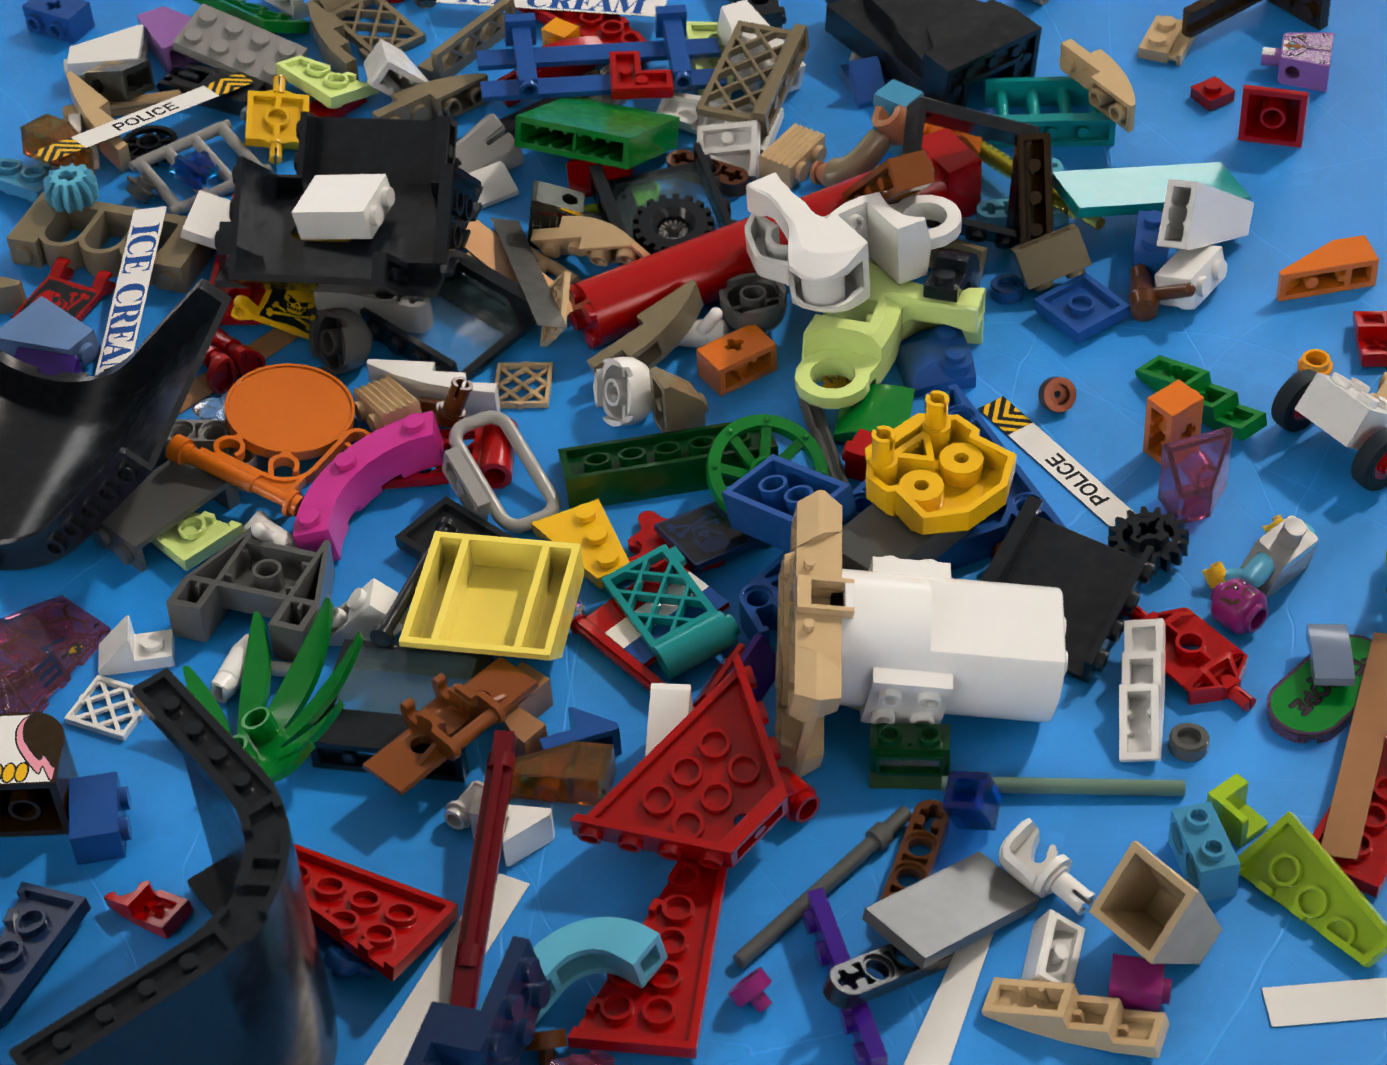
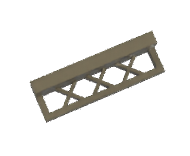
[417,0,516,81]

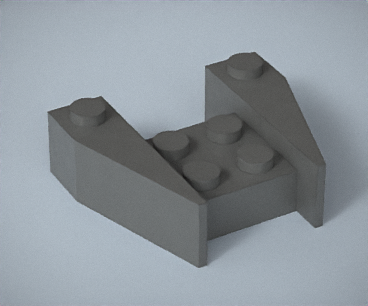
[166,527,335,662]

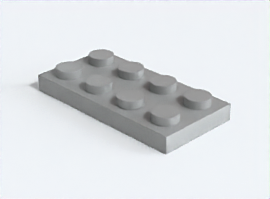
[173,3,308,91]

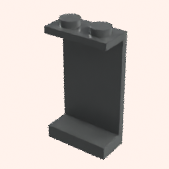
[92,460,241,572]

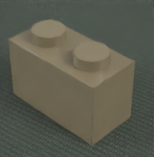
[1011,224,1092,292]

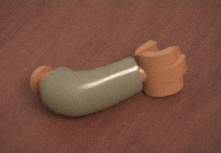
[810,104,907,187]

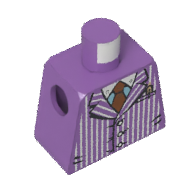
[1261,32,1334,92]

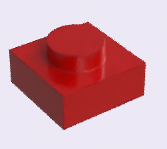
[1190,76,1235,111]

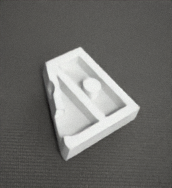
[697,120,761,181]

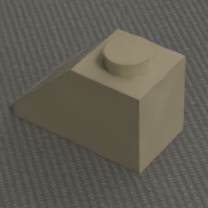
[649,366,708,433]

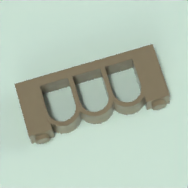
[6,192,216,294]

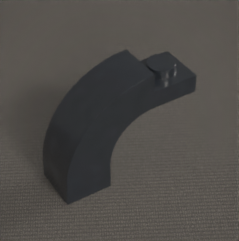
[923,248,980,302]

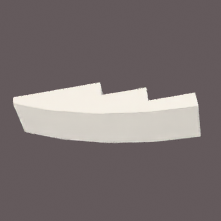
[366,359,501,416]
[1119,618,1165,763]

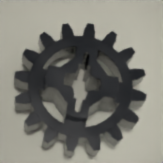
[1107,506,1189,576]

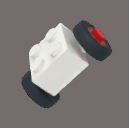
[1271,369,1387,491]

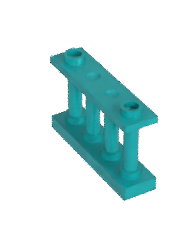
[985,76,1116,148]

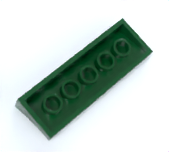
[558,421,779,509]

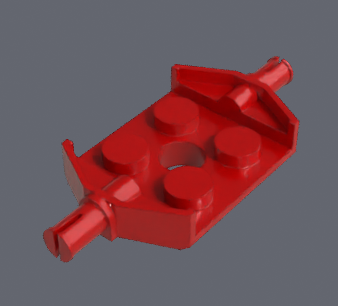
[1125,605,1256,712]

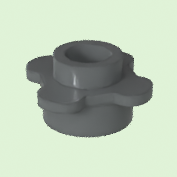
[126,175,159,203]

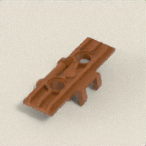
[362,657,539,796]

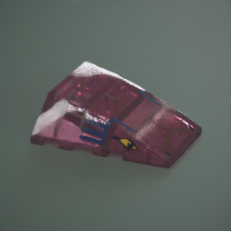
[0,595,111,713]

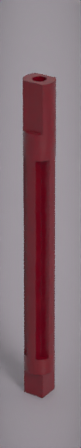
[448,730,517,1010]

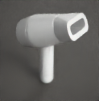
[676,307,729,348]
[243,511,297,548]
[211,634,292,703]

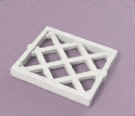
[64,675,145,741]

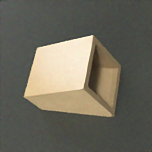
[1089,841,1223,964]

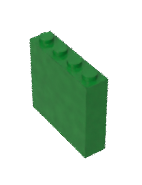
[514,97,680,170]

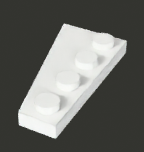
[657,92,784,154]

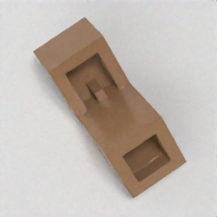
[503,661,553,768]

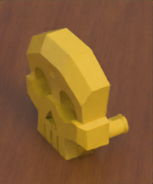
[865,390,1016,535]

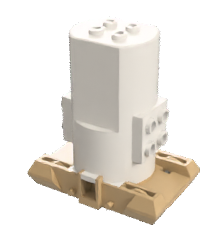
[775,490,1068,778]

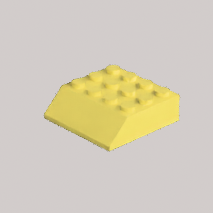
[399,531,584,661]

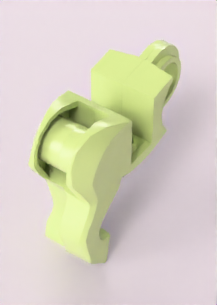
[795,259,986,409]

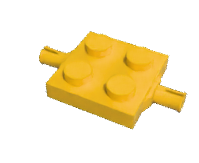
[245,75,310,164]

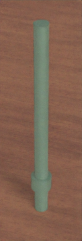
[941,772,1185,797]

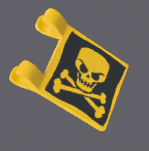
[231,290,319,340]

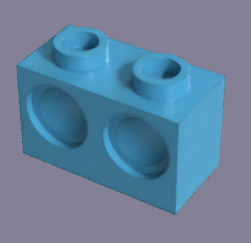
[1168,801,1241,902]

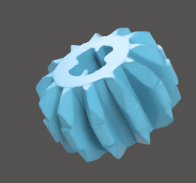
[43,163,99,214]

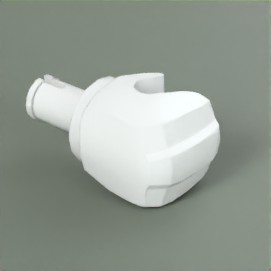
[999,818,1096,916]

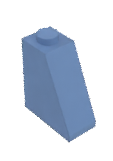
[0,296,101,369]

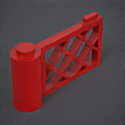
[382,418,518,489]

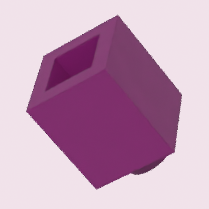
[1108,954,1172,1012]

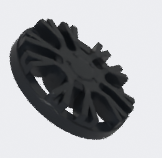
[122,125,178,168]

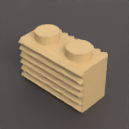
[758,123,827,190]
[353,375,422,432]

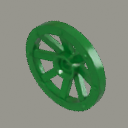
[706,414,828,515]

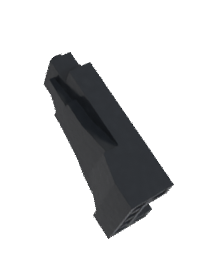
[825,0,1042,108]

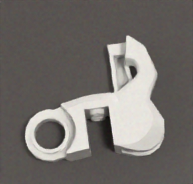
[745,172,962,313]

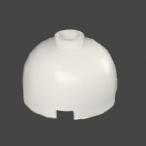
[593,357,653,427]

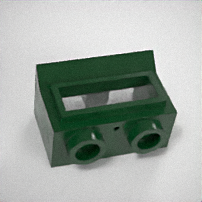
[869,723,950,790]

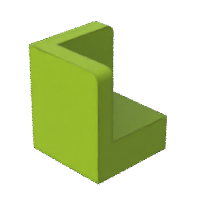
[1207,773,1268,848]

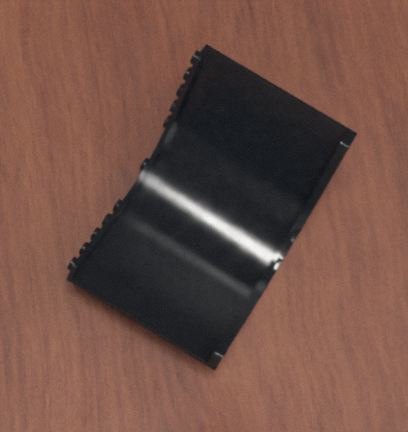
[0,279,232,570]
[9,668,337,1065]

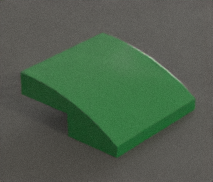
[833,384,915,443]

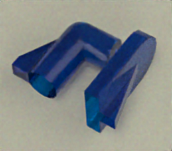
[169,150,220,191]

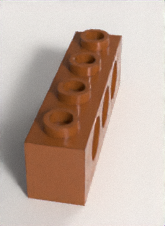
[842,149,935,205]

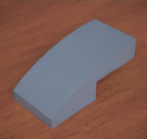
[1306,624,1355,686]

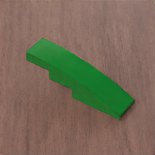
[1135,355,1267,441]

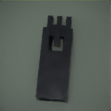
[156,62,267,116]

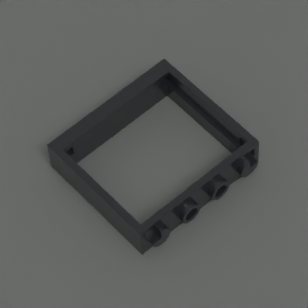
[902,96,1040,249]

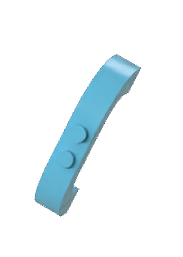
[479,917,668,1025]

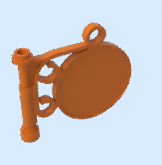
[165,363,370,517]

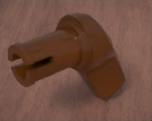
[416,376,474,428]

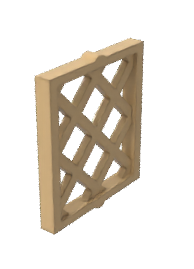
[540,271,571,348]
[495,361,554,409]

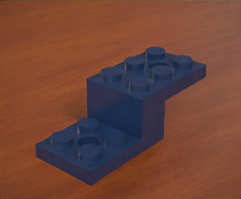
[403,936,551,1065]

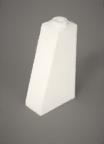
[716,0,806,101]
[1156,179,1254,250]

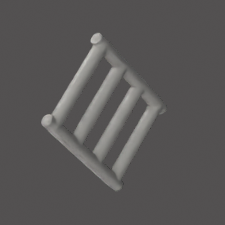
[128,119,273,215]

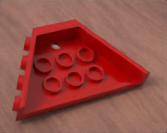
[570,654,793,869]

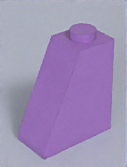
[136,6,200,73]

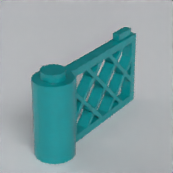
[601,544,741,680]

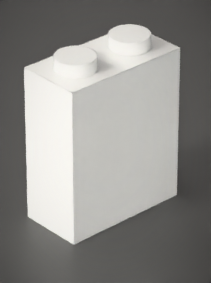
[291,174,395,240]

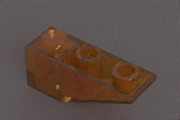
[20,113,95,175]
[510,741,616,806]

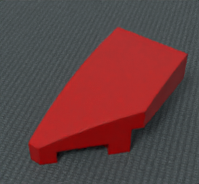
[104,880,194,939]

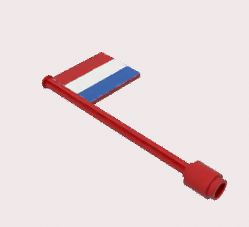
[570,560,820,823]

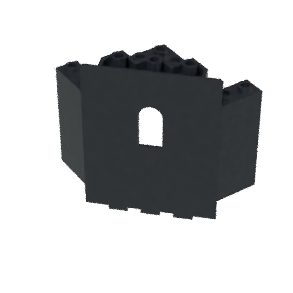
[214,111,484,297]

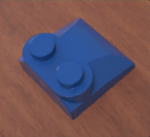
[895,324,976,397]

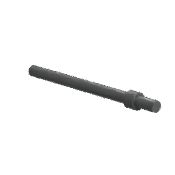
[733,806,912,969]

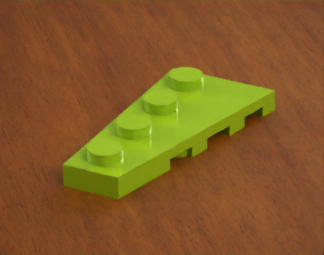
[1238,811,1387,968]

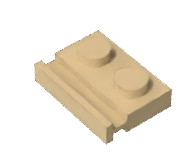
[1138,15,1196,66]

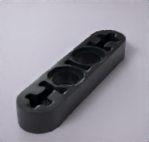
[822,943,955,1009]

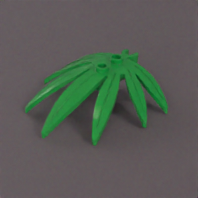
[183,597,364,783]

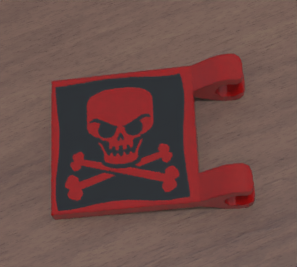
[11,257,116,321]

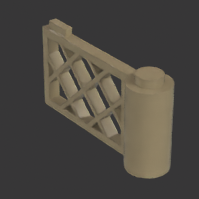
[313,0,426,60]

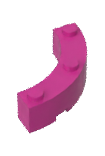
[293,410,444,561]

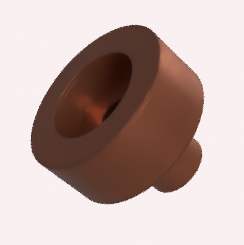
[1038,377,1076,412]

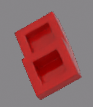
[1353,311,1387,367]

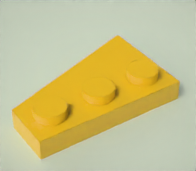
[531,499,630,589]

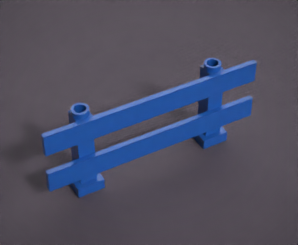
[476,5,728,102]

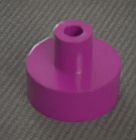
[728,967,772,1013]

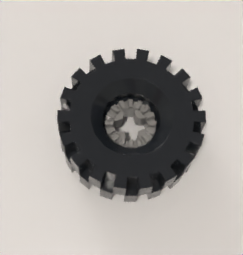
[632,193,714,255]

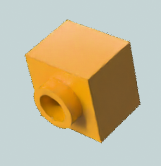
[541,18,580,46]

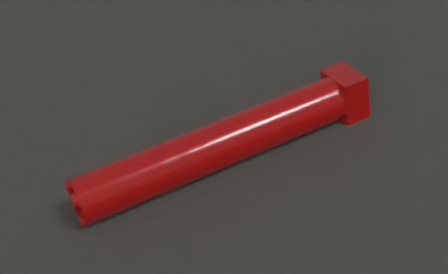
[569,128,982,349]

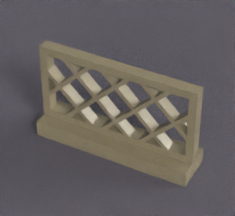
[696,20,809,136]

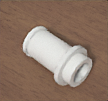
[444,781,484,830]

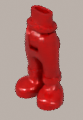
[202,327,266,395]

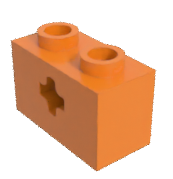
[696,325,777,397]
[1143,379,1204,470]

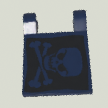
[654,501,772,571]

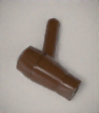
[1128,264,1196,322]

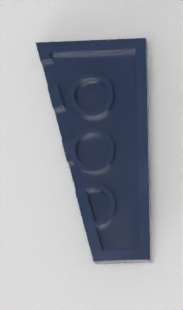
[0,882,91,1030]

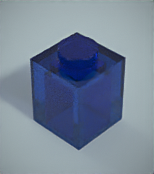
[942,771,1002,830]

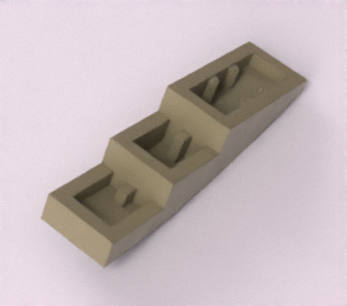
[307,0,359,81]

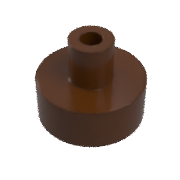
[524,1028,567,1065]

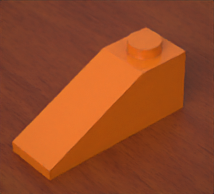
[1276,235,1379,302]

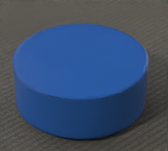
[990,274,1024,304]

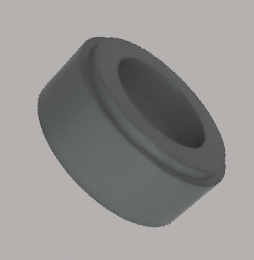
[1168,723,1209,762]

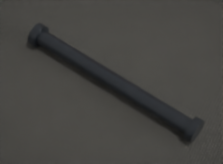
[370,517,458,647]

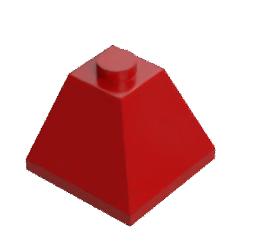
[1238,84,1309,148]

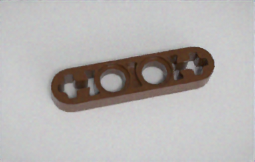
[880,800,950,900]

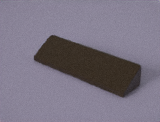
[1017,133,1055,245]

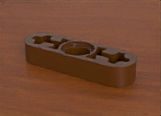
[666,149,749,197]

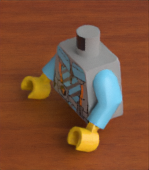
[1202,515,1319,599]

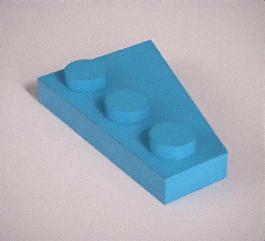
[0,158,68,203]

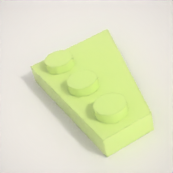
[276,56,379,109]
[151,511,244,571]

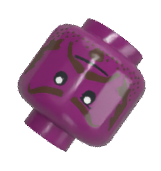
[1210,578,1269,635]

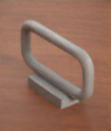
[442,410,560,533]

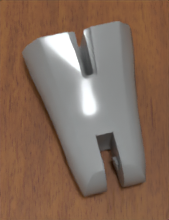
[455,113,524,173]

